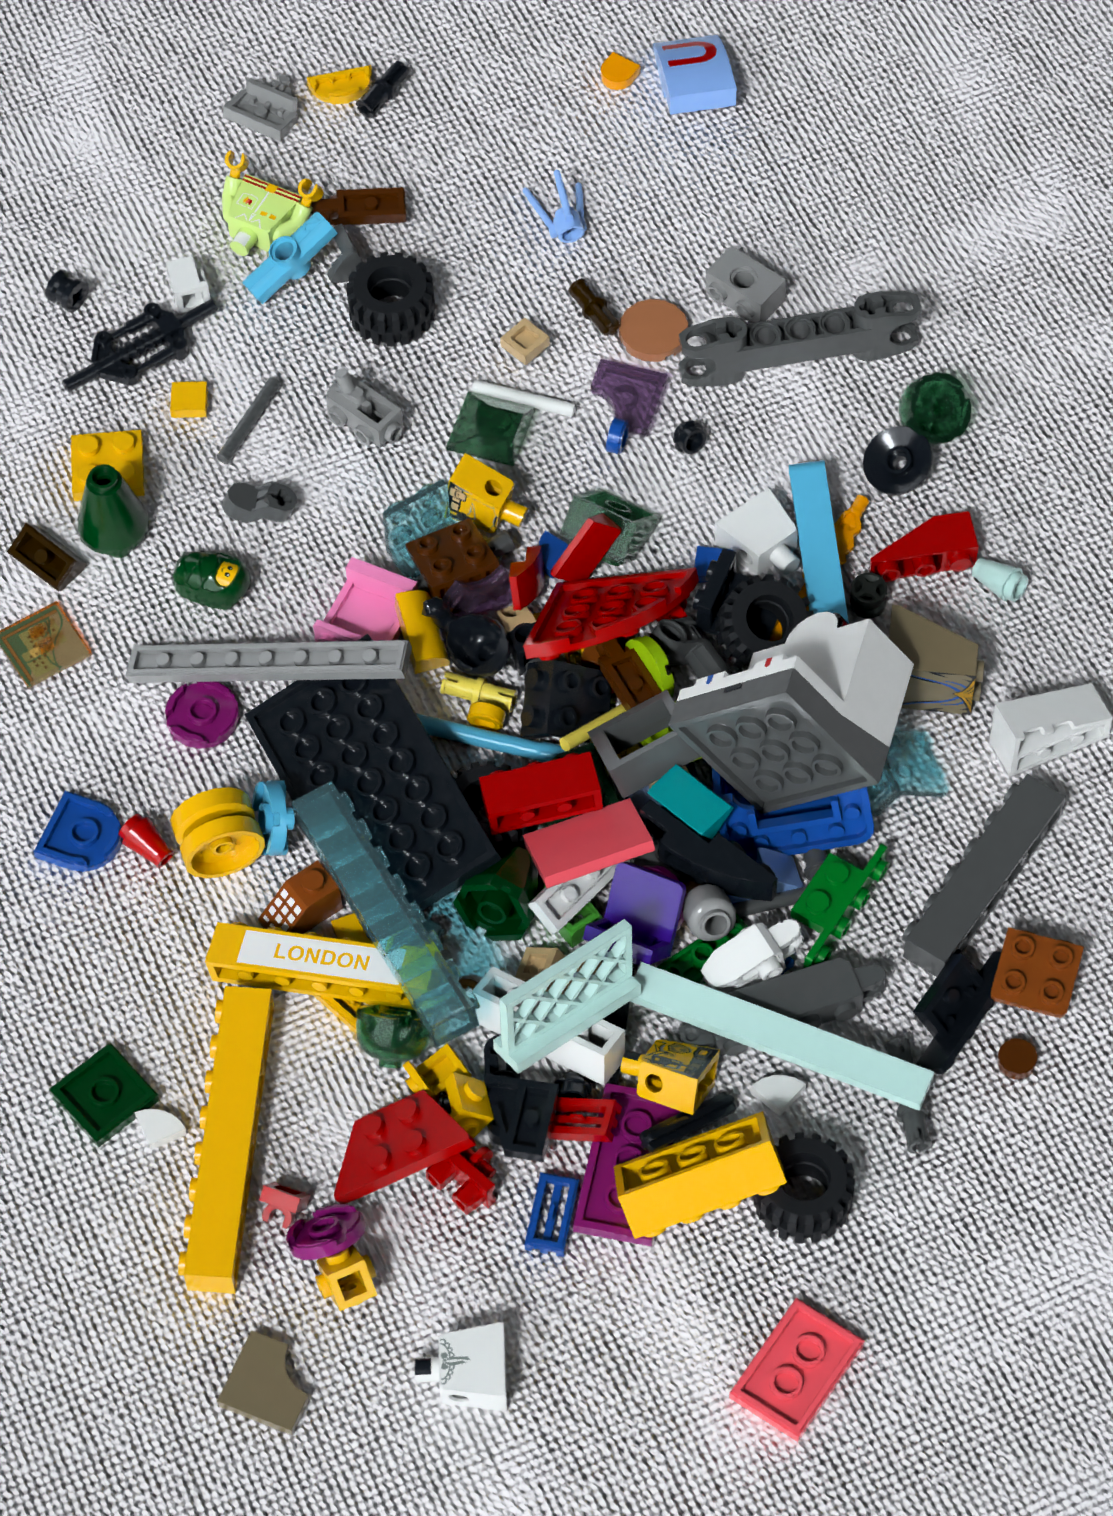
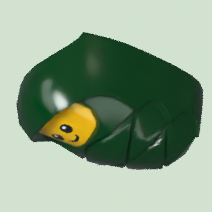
[173,550,251,610]

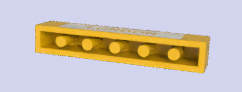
[205,922,445,1013]

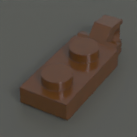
[311,187,406,226]
[596,638,662,711]

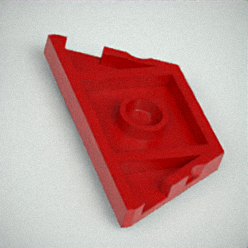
[334,1090,476,1204]

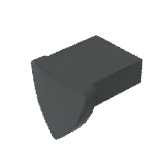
[327,224,364,283]

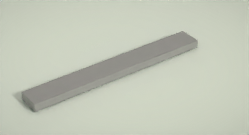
[126,640,412,683]

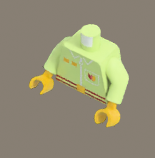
[222,150,324,256]

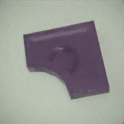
[591,359,668,436]

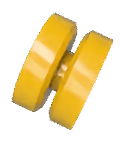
[170,787,265,879]

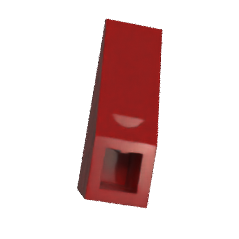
[869,511,979,582]

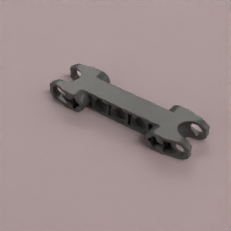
[678,291,922,387]

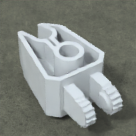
[700,918,804,993]

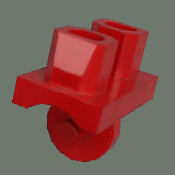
[425,1146,497,1215]

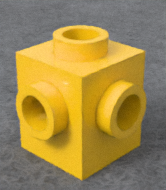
[315,1245,377,1311]

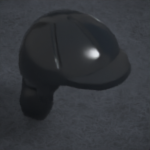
[422,596,511,677]

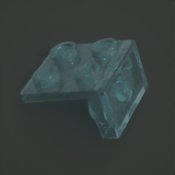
[382,479,455,579]
[868,730,948,816]

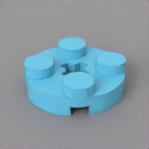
[252,780,295,856]

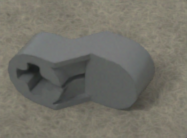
[222,481,297,523]

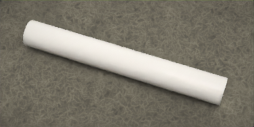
[472,379,576,417]

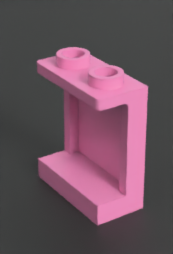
[313,557,418,642]

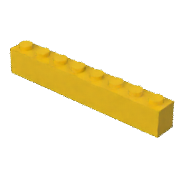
[178,986,275,1294]

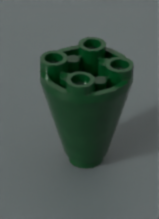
[77,464,149,558]

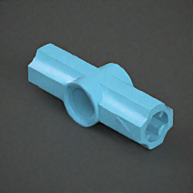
[242,211,338,304]

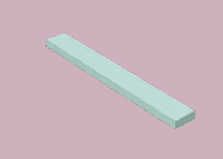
[630,962,934,1111]

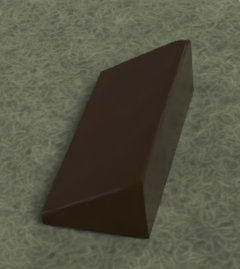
[7,522,88,591]

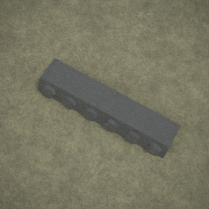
[902,774,1066,977]

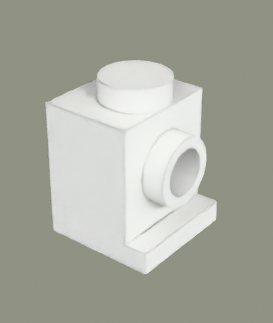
[166,256,210,315]

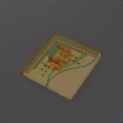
[0,601,92,689]

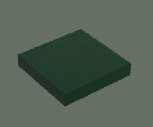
[49,1042,160,1148]

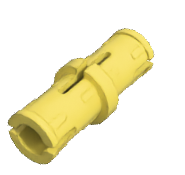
[440,671,518,713]

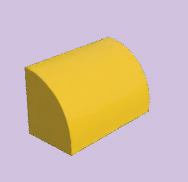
[395,590,450,674]

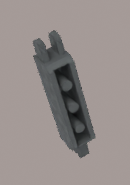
[678,957,886,1056]

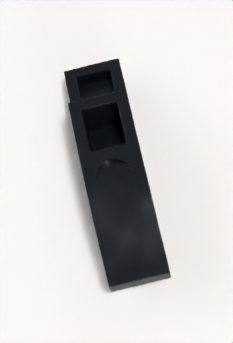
[640,799,777,901]

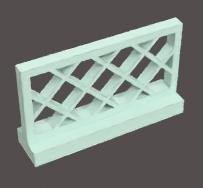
[493,919,641,1074]

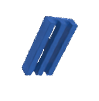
[524,1172,580,1257]

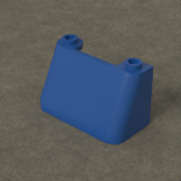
[712,768,874,861]

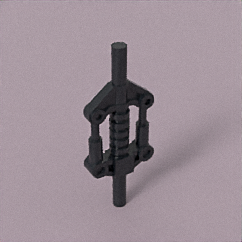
[62,299,218,393]

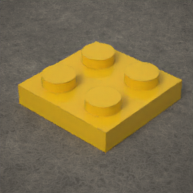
[71,430,145,501]

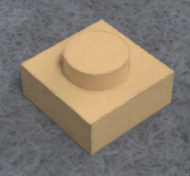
[500,318,550,365]

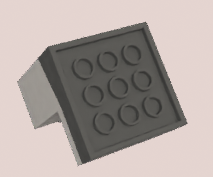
[668,611,914,814]

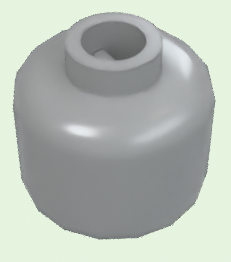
[683,884,736,941]

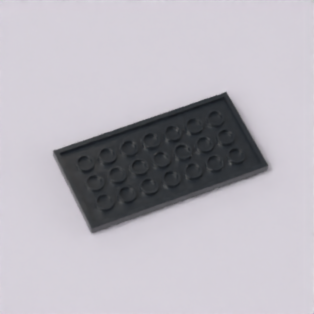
[244,634,502,943]

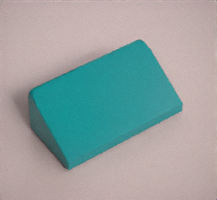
[647,764,734,839]

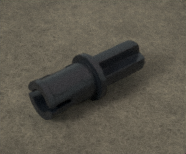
[356,61,409,118]

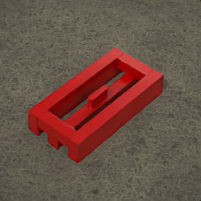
[549,1097,622,1142]

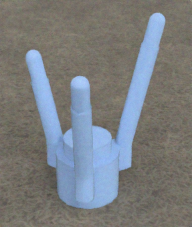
[523,169,587,243]

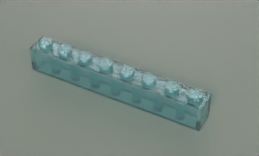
[291,781,480,1047]

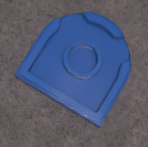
[34,790,122,872]

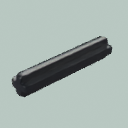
[639,1092,736,1153]

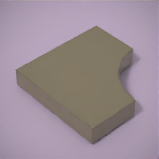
[217,1330,309,1436]

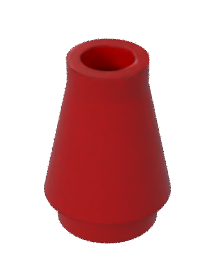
[118,813,174,868]

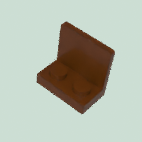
[405,519,504,613]

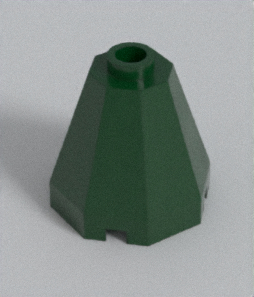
[453,846,538,941]

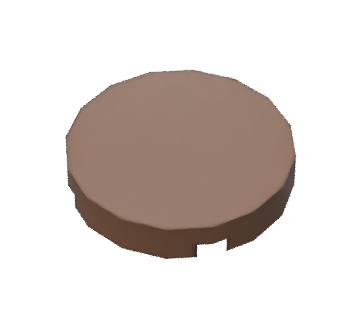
[619,299,688,362]

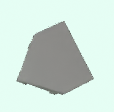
[223,75,298,142]

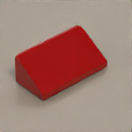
[550,513,622,581]

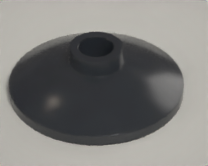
[863,426,933,495]

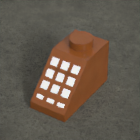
[258,860,343,934]

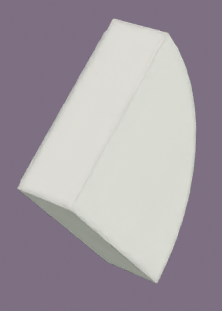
[750,1075,806,1116]
[134,1109,187,1150]

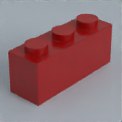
[479,752,603,835]

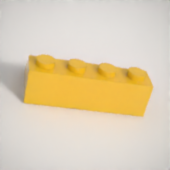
[613,1111,787,1239]

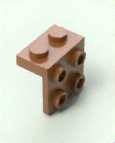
[991,927,1084,1018]

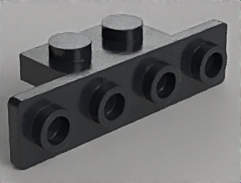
[913,951,1001,1074]

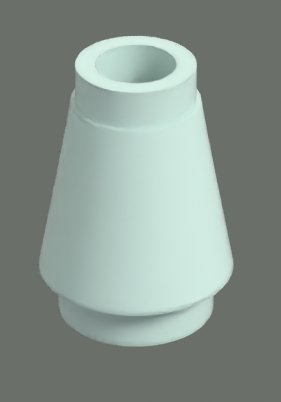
[972,557,1028,602]

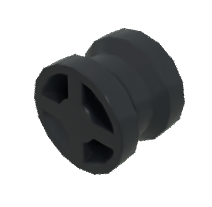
[45,269,89,312]

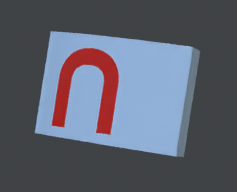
[653,35,737,115]

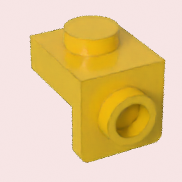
[403,1043,472,1101]
[444,1072,494,1138]

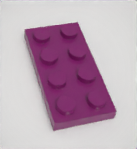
[573,1083,681,1247]

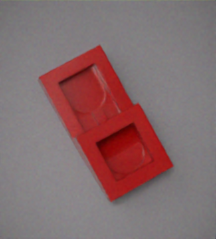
[509,546,546,611]

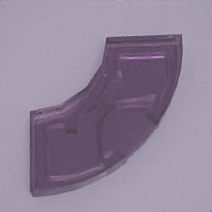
[442,565,512,617]

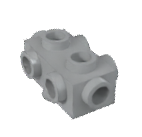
[326,368,404,448]

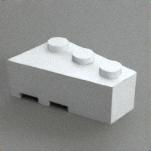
[989,683,1113,777]

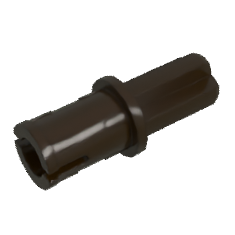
[568,278,620,336]

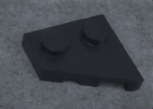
[484,1074,560,1162]

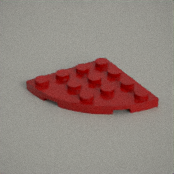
[523,567,699,661]

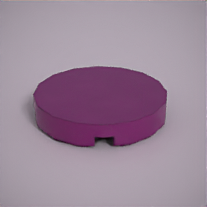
[165,682,240,749]
[286,1204,366,1260]

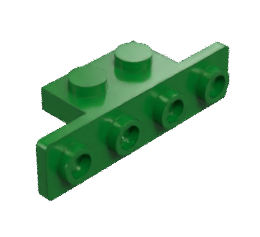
[790,843,890,968]

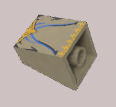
[889,605,985,715]

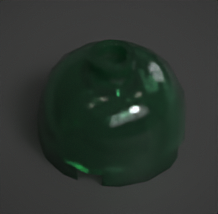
[898,372,972,445]
[356,1005,434,1069]

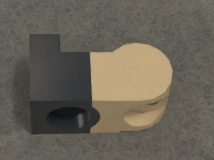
[495,605,538,676]

